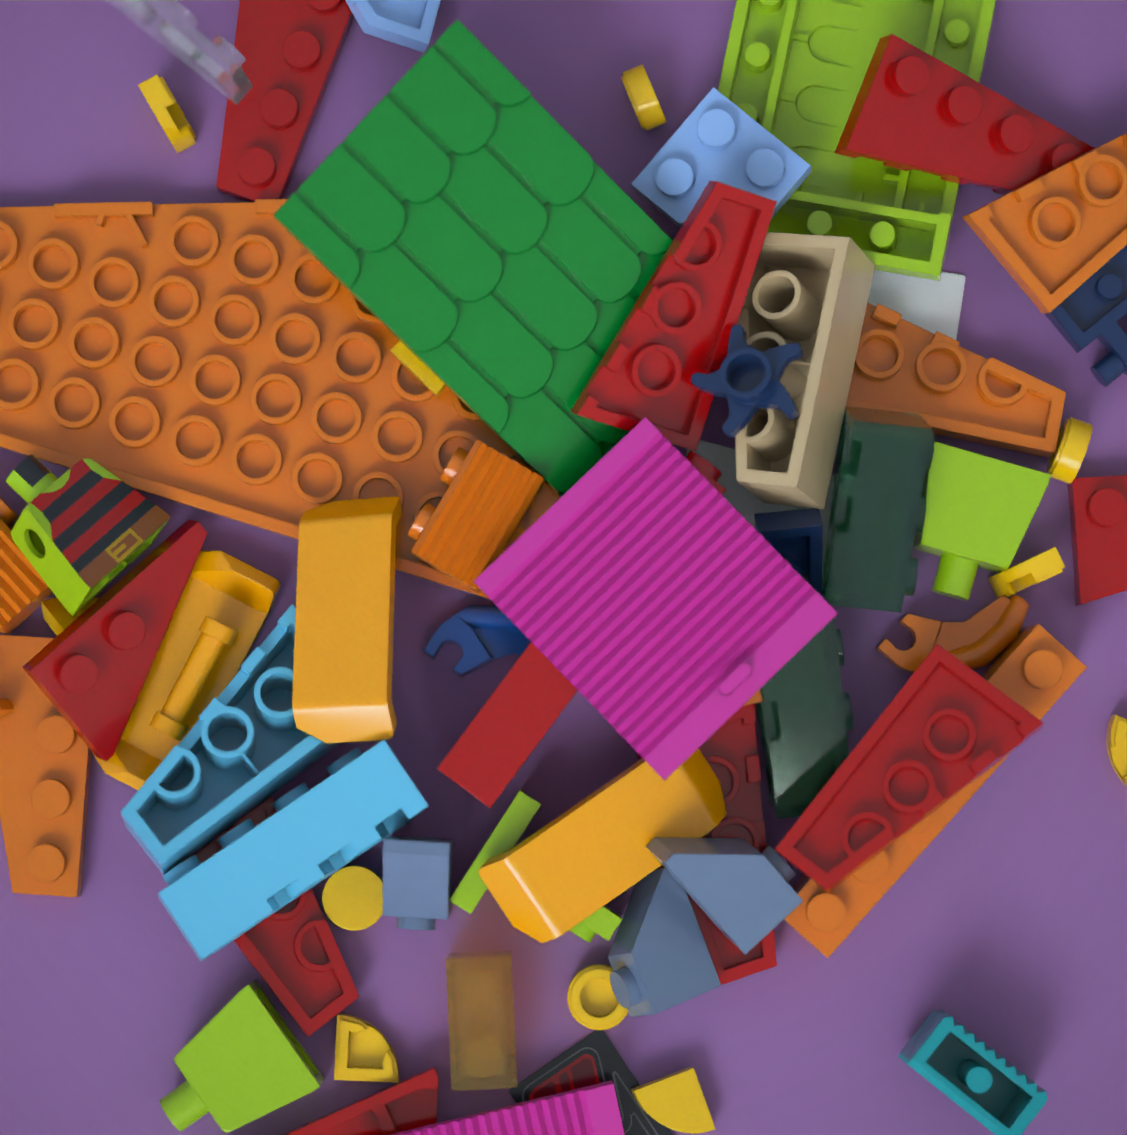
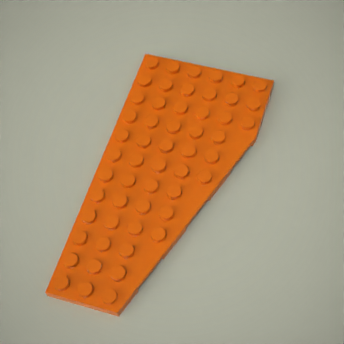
[0,199,561,600]

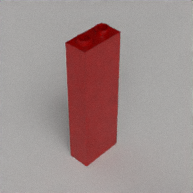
[437,451,727,808]

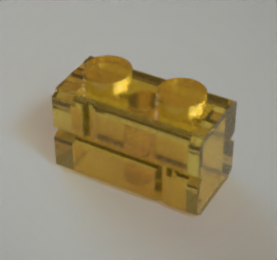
[446,950,518,1091]

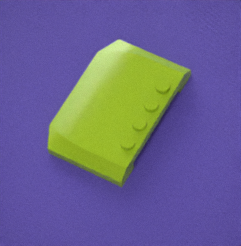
[718,0,997,281]

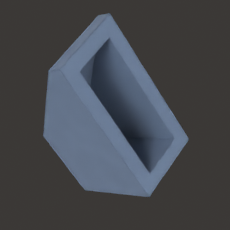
[383,835,455,930]
[646,837,803,955]
[608,866,721,1017]

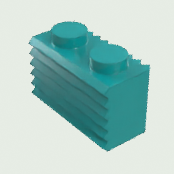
[898,1009,1048,1135]

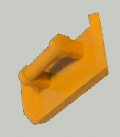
[292,496,402,743]
[90,550,280,790]
[478,748,727,943]

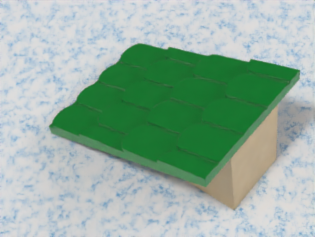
[273,19,673,497]

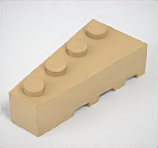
[735,232,875,509]

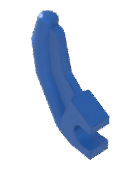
[423,605,531,678]

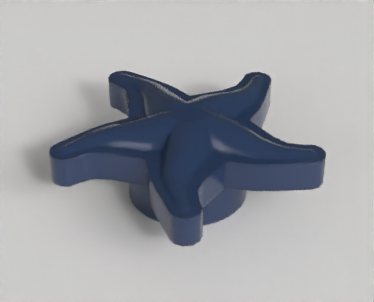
[691,324,803,437]

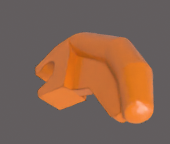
[875,595,1029,674]

